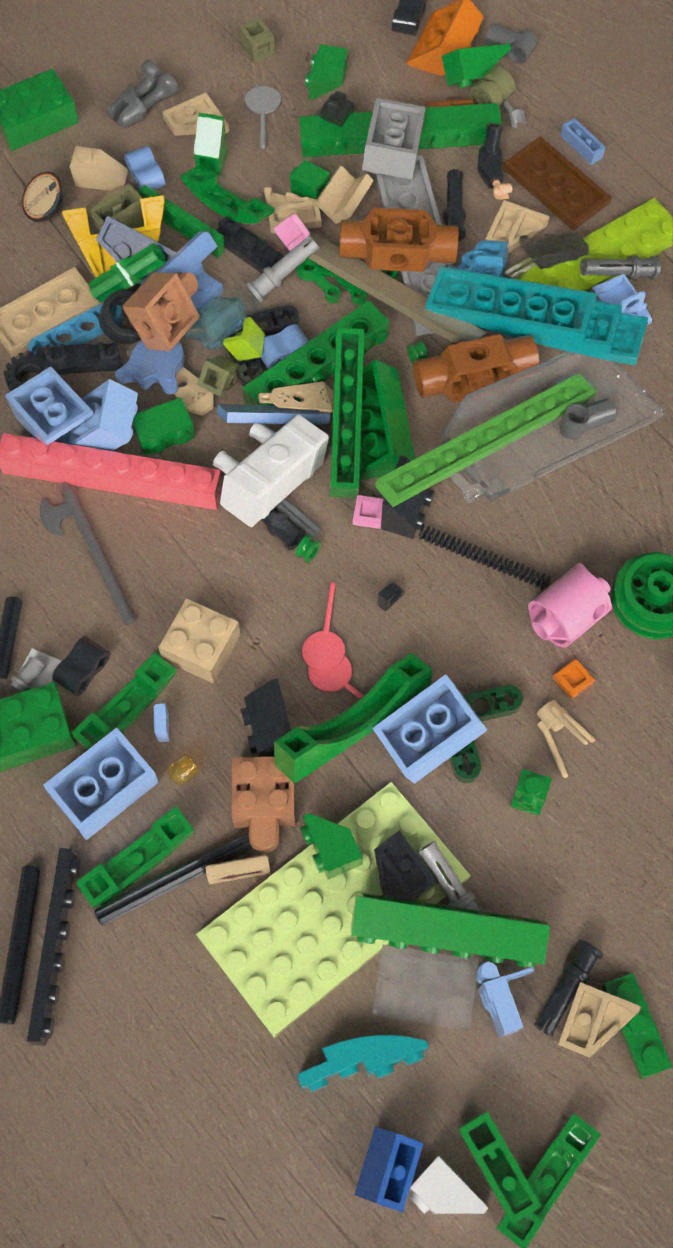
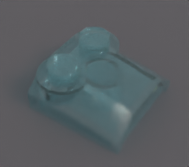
[183,297,246,350]

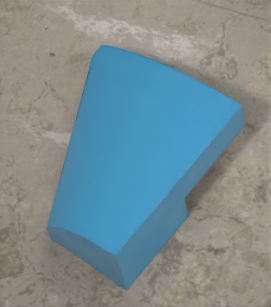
[448,240,509,277]

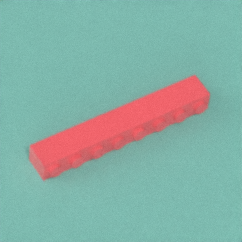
[0,433,223,510]

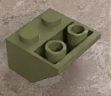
[84,185,144,234]

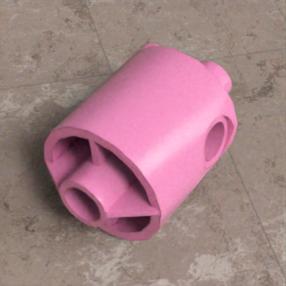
[528,563,612,648]

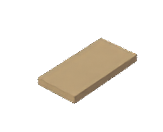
[0,267,102,357]

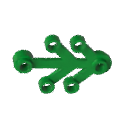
[296,243,398,306]

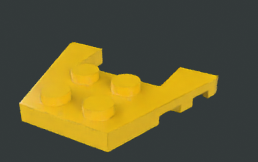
[62,196,165,277]

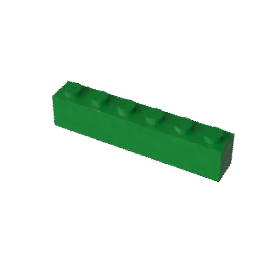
[329,328,364,499]
[350,892,550,968]

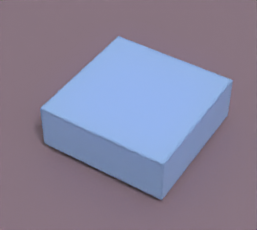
[154,704,170,742]

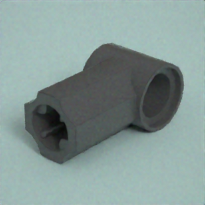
[485,23,537,64]
[559,398,617,440]

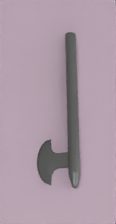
[40,482,135,625]

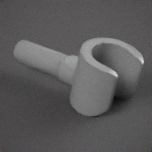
[502,101,526,128]

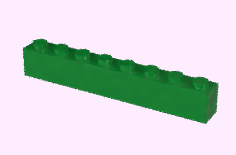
[299,103,502,158]

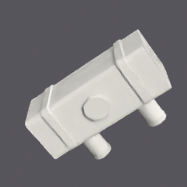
[213,415,329,527]

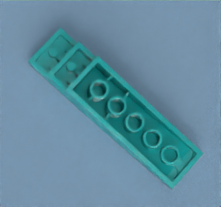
[425,266,648,366]

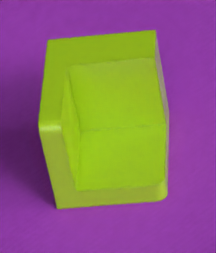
[223,317,265,361]

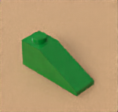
[442,44,511,89]
[457,1109,542,1225]

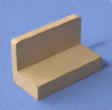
[316,166,374,224]

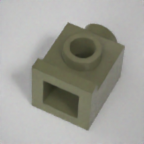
[238,17,275,63]
[197,356,238,397]

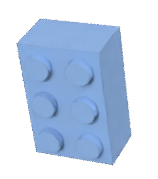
[373,674,488,784]
[43,728,159,840]

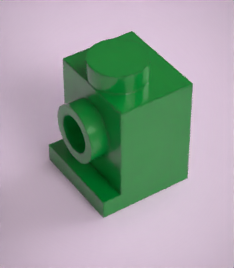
[510,769,552,816]

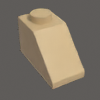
[70,146,129,191]

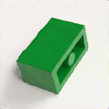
[132,397,195,456]

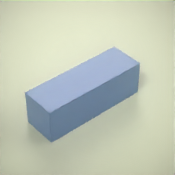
[561,118,605,165]

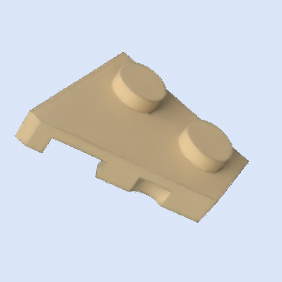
[162,93,229,136]
[264,187,322,234]
[485,200,550,254]
[558,982,641,1058]

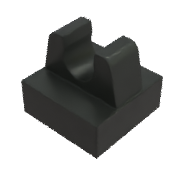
[320,90,354,127]

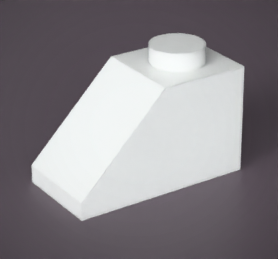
[410,1156,488,1214]

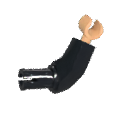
[477,123,512,199]

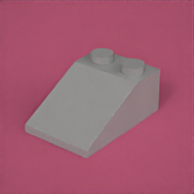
[362,98,426,179]

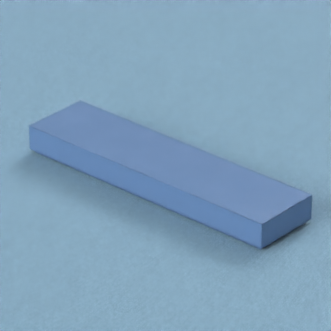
[217,404,330,424]

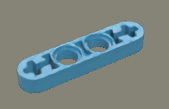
[28,303,124,356]

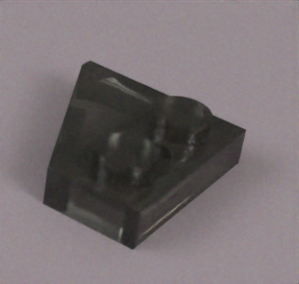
[519,233,589,270]

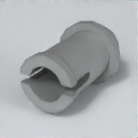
[9,656,46,693]

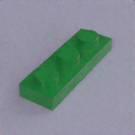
[602,973,673,1080]

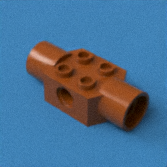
[339,207,458,272]
[413,334,539,403]

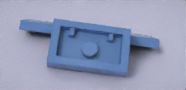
[138,231,223,314]

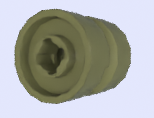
[469,66,515,106]

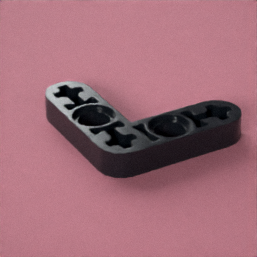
[224,305,299,387]

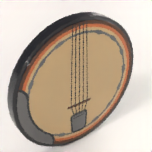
[22,172,64,222]

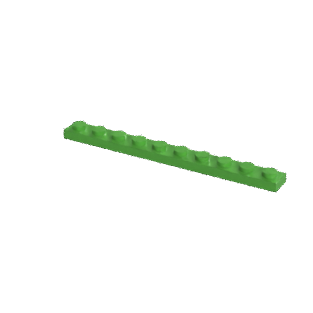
[375,373,597,507]

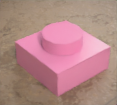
[353,495,384,529]

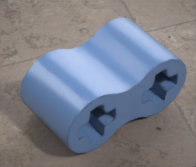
[124,146,166,190]
[261,324,309,369]

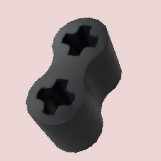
[391,0,427,36]
[52,636,110,696]

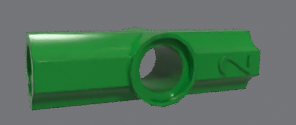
[88,243,166,303]

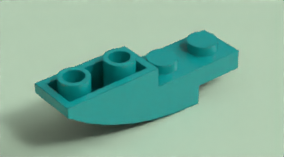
[297,1035,429,1093]

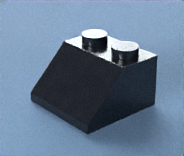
[381,455,434,539]
[240,678,291,757]

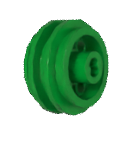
[611,552,673,640]

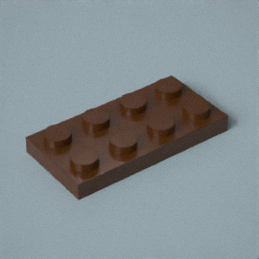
[503,136,611,231]

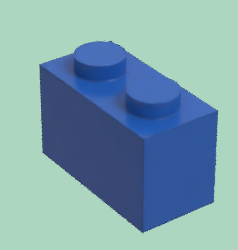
[354,1127,423,1213]

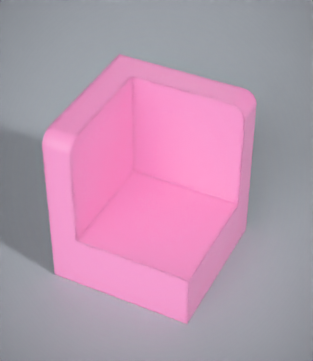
[273,213,311,251]

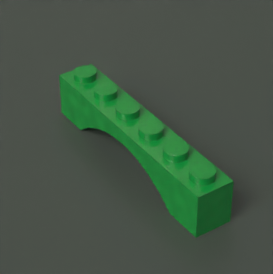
[274,653,432,784]

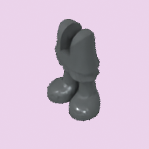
[106,59,179,128]

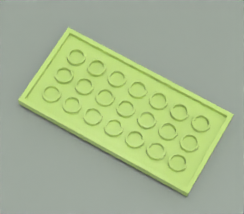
[196,782,471,1038]

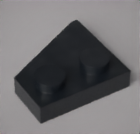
[374,831,438,901]

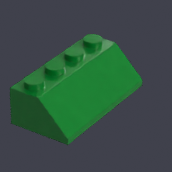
[359,360,416,481]

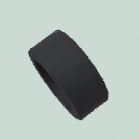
[98,290,141,344]

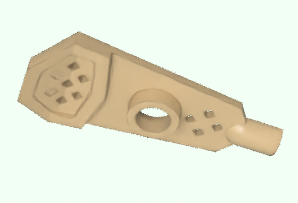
[174,367,214,416]
[258,382,333,413]

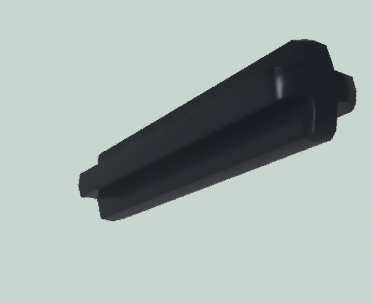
[0,596,22,679]

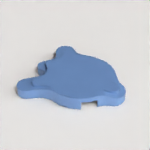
[115,341,185,394]

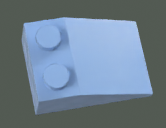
[5,367,94,445]
[60,379,138,451]

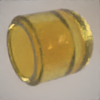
[168,754,199,785]

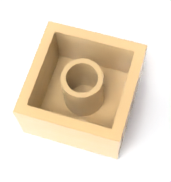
[158,598,241,684]

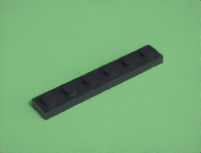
[27,848,80,1046]

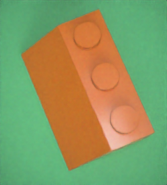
[406,0,484,76]

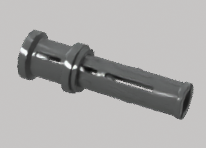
[580,255,661,280]

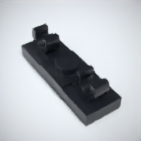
[216,216,284,274]
[36,341,123,374]

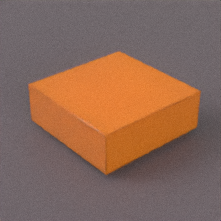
[552,658,595,700]

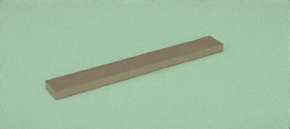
[308,232,486,343]

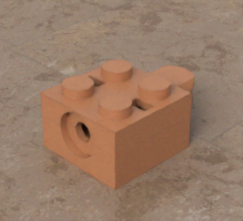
[122,272,200,351]
[232,757,295,853]

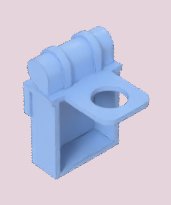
[591,274,652,325]
[475,962,534,1038]

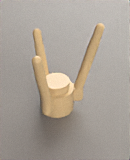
[537,700,595,778]

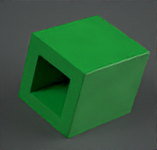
[289,159,330,200]

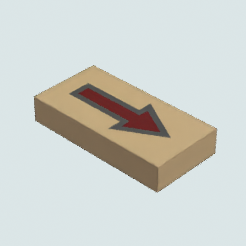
[205,855,271,884]

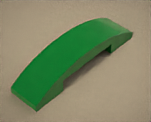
[181,165,275,224]
[71,652,177,750]
[75,806,195,908]
[496,1113,602,1248]

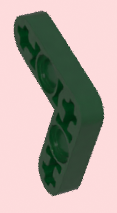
[449,685,523,784]

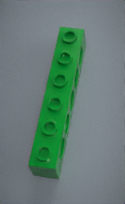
[242,300,389,406]

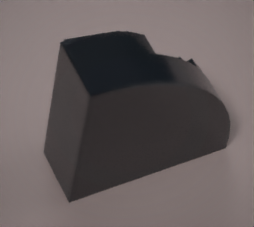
[378,583,404,611]

